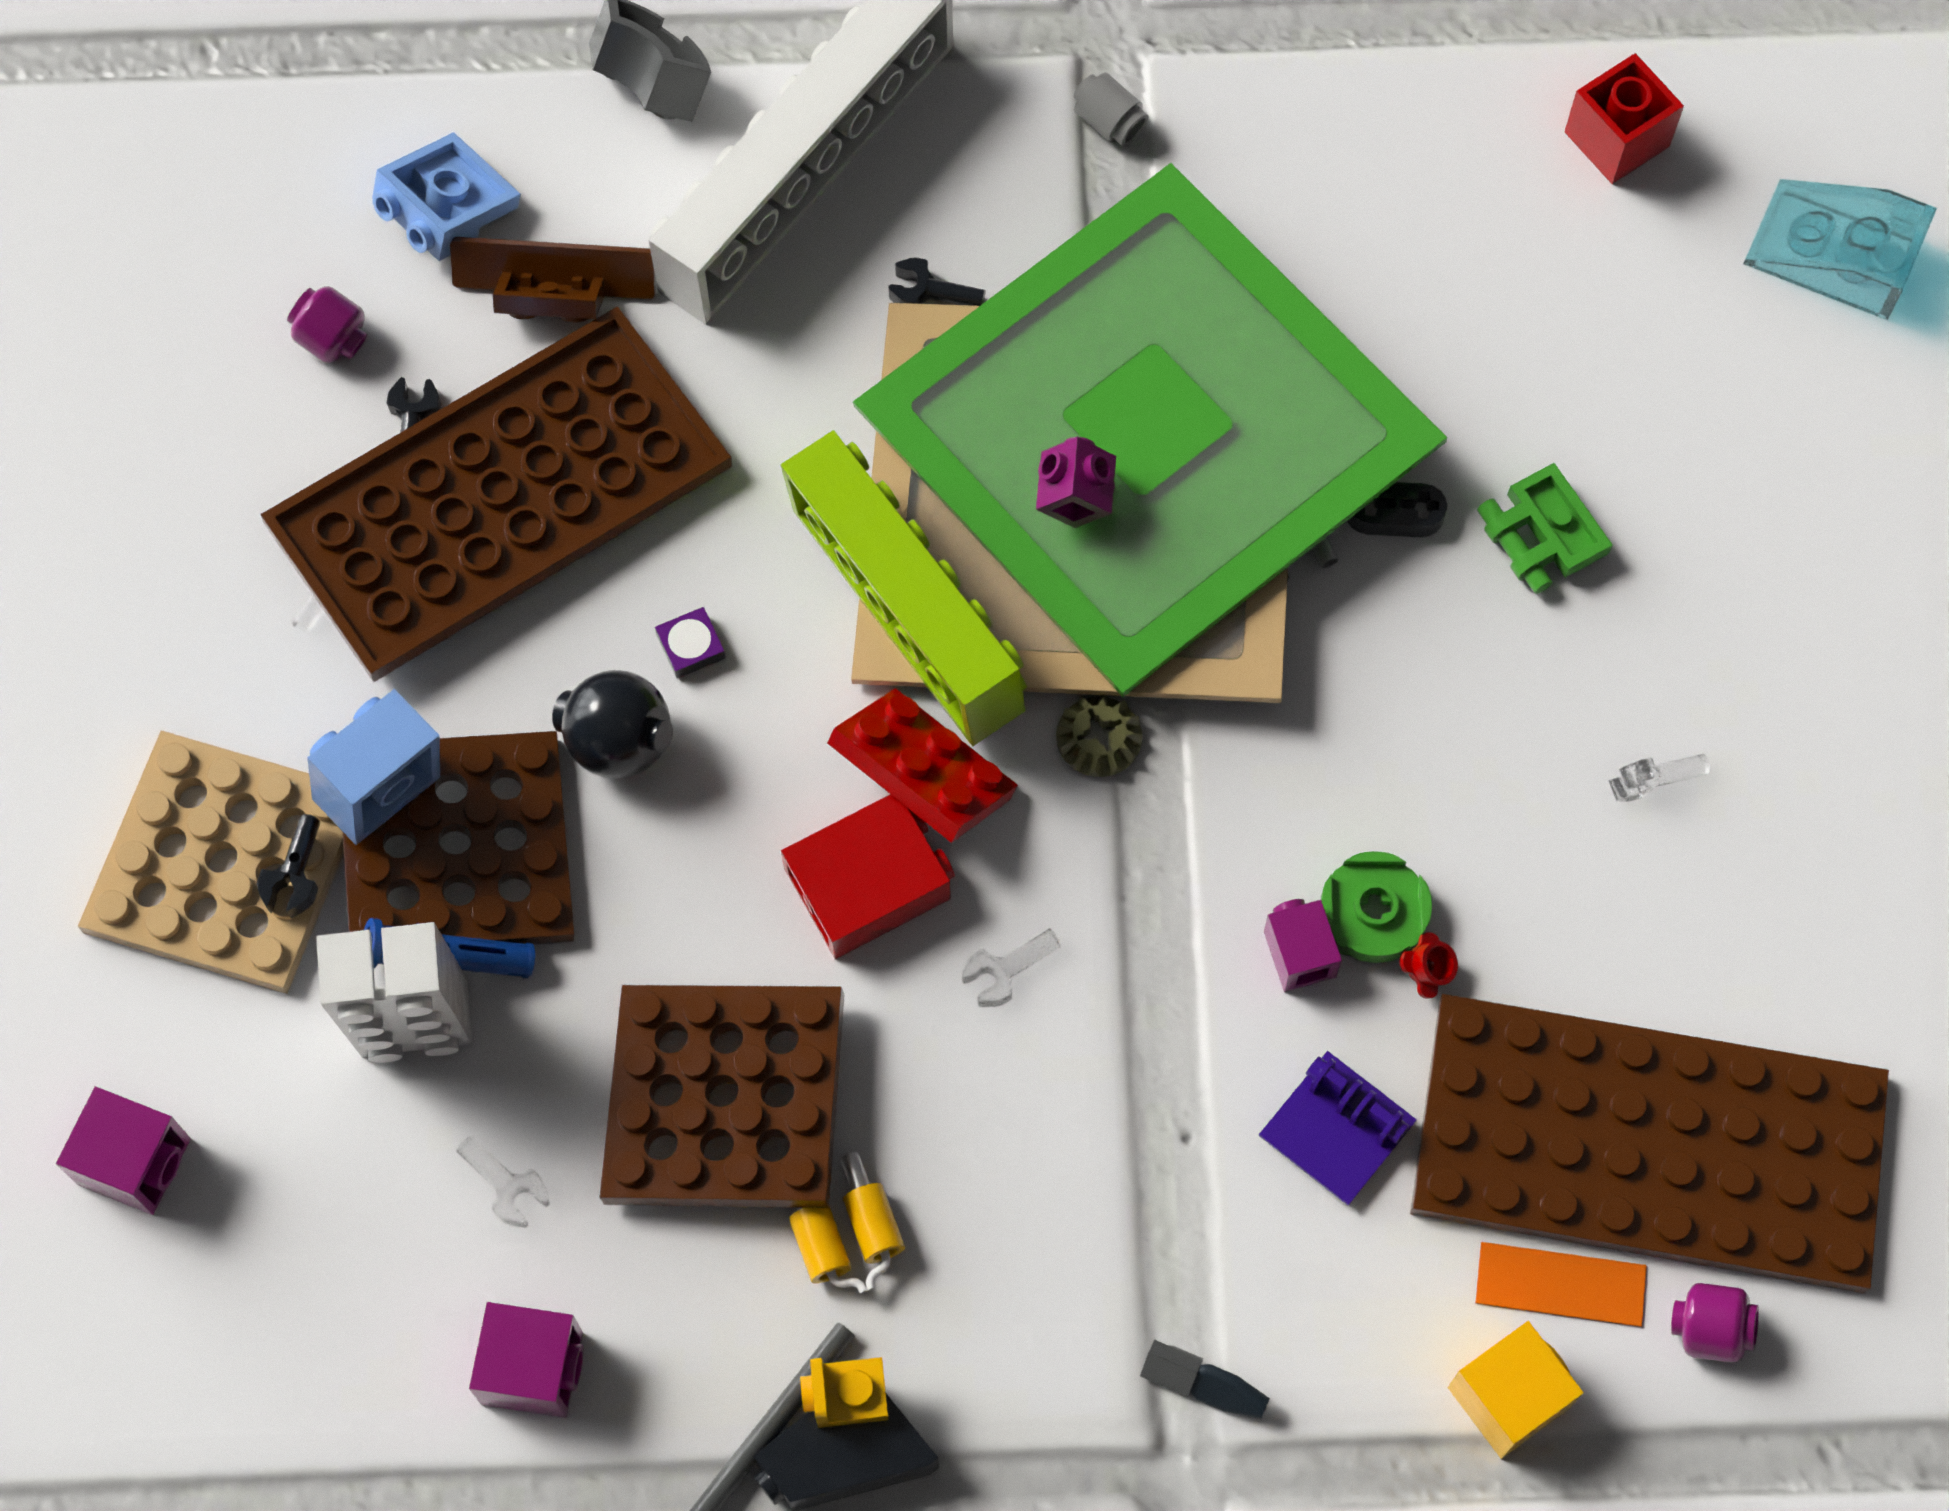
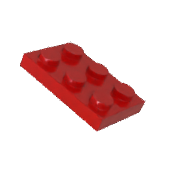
[827,688,1018,843]

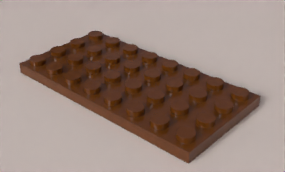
[260,306,732,682]
[1410,994,1889,1294]

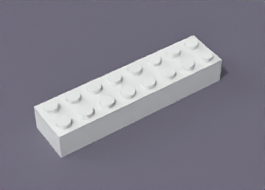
[649,0,953,324]

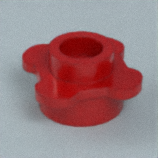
[1400,932,1458,999]

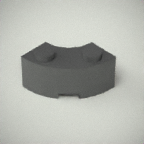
[589,0,711,122]

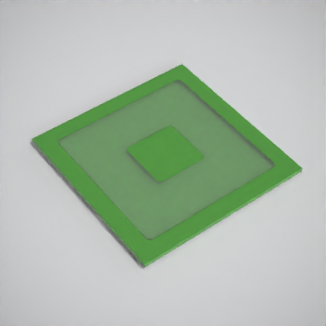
[853,163,1447,697]

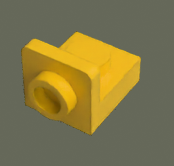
[800,1357,888,1428]

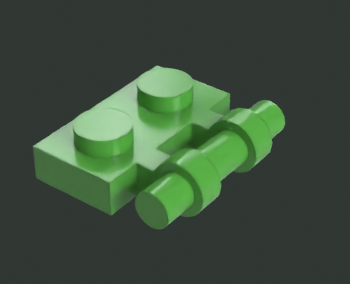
[1477,463,1613,594]

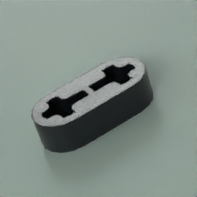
[1347,482,1448,537]

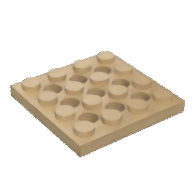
[78,730,344,994]

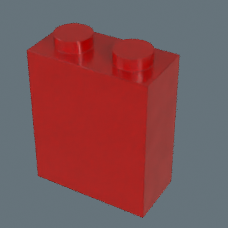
[781,794,955,959]

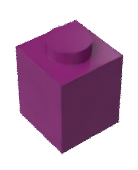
[1264,899,1342,992]

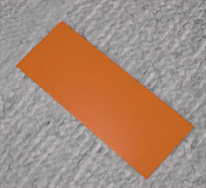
[1475,1242,1646,1327]

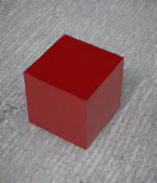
[1564,53,1684,184]

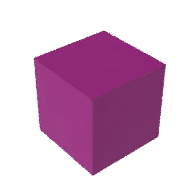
[55,1086,191,1215]
[469,1302,584,1418]

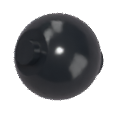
[552,670,673,779]

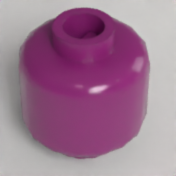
[287,286,368,364]
[1671,1283,1759,1363]

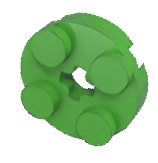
[1321,851,1432,963]

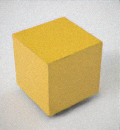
[1447,1320,1584,1459]

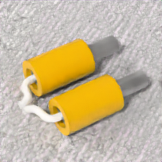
[789,1152,905,1294]

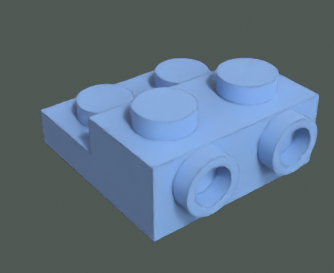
[372,132,521,261]

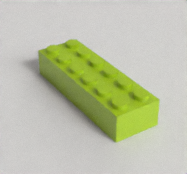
[780,430,1027,747]

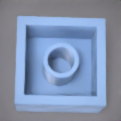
[307,689,440,845]

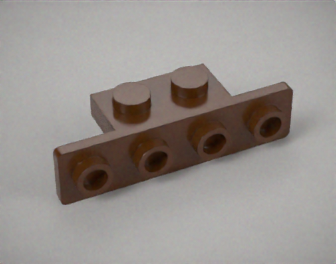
[450,237,656,323]

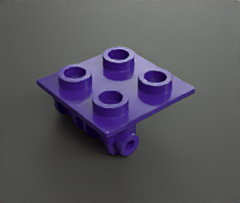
[1258,1050,1417,1206]

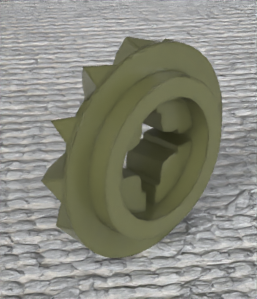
[1056,695,1143,777]

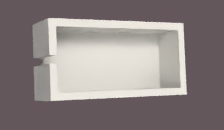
[316,922,473,1063]

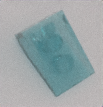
[1743,179,1937,321]

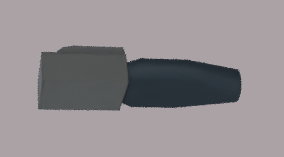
[1140,1339,1270,1419]

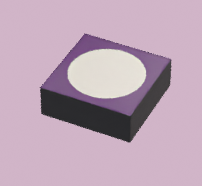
[655,607,726,678]

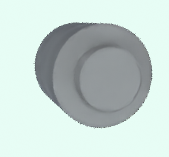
[1074,72,1149,146]

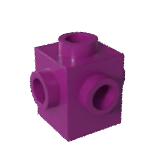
[1036,437,1116,528]

